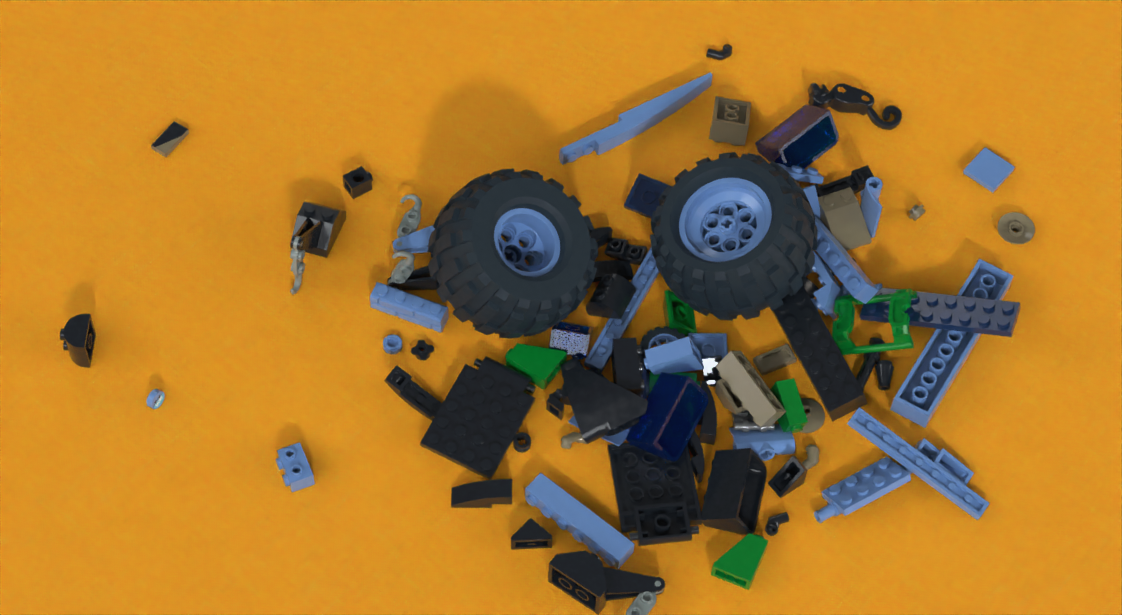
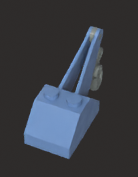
[393,194,435,253]

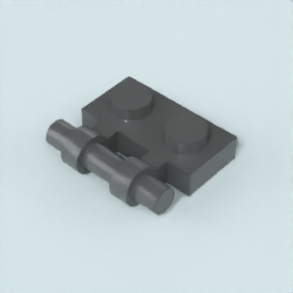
[731,410,775,432]

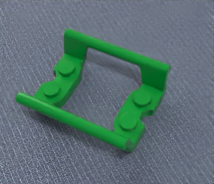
[832,288,917,355]

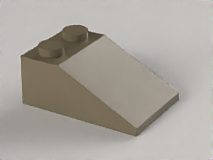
[709,96,751,146]
[818,187,872,251]

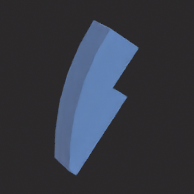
[914,438,974,485]

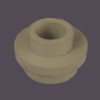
[909,204,926,221]

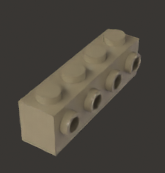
[716,351,786,427]

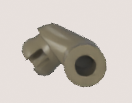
[561,432,587,449]
[802,444,820,470]

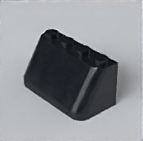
[701,448,767,535]

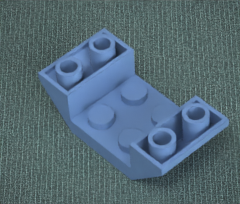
[806,251,843,319]

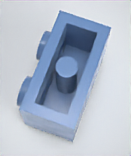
[275,442,315,492]

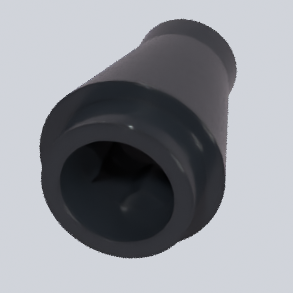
[875,360,894,390]

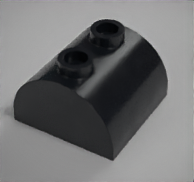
[586,273,636,319]
[60,314,96,368]

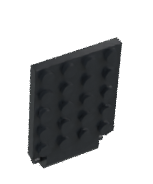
[420,356,536,480]
[607,437,702,546]

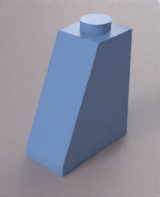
[644,336,704,375]

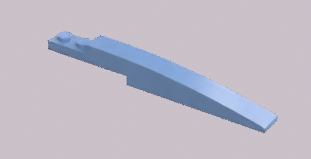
[559,72,712,165]

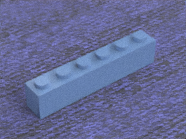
[815,216,879,304]
[525,473,635,569]

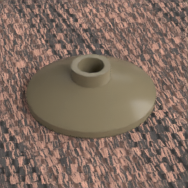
[997,212,1035,244]
[800,398,825,433]

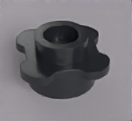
[411,340,434,360]

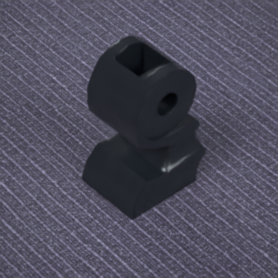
[546,384,571,420]

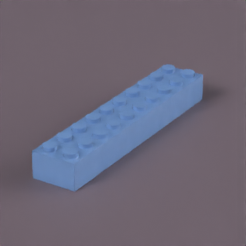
[890,259,1014,428]

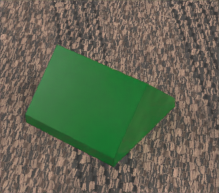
[663,290,697,337]

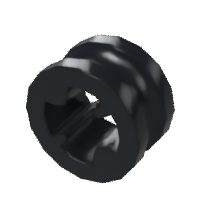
[513,432,531,453]

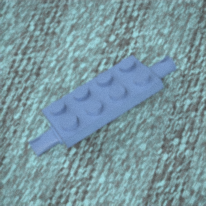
[814,456,912,523]

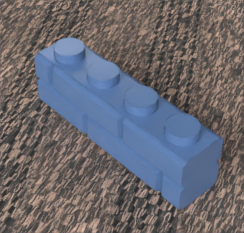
[370,282,449,333]

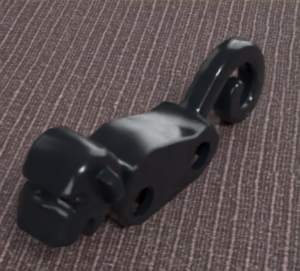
[808,83,902,130]

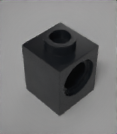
[343,166,373,199]

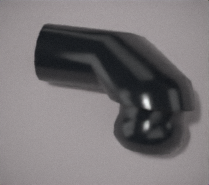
[706,44,732,60]
[765,512,789,536]

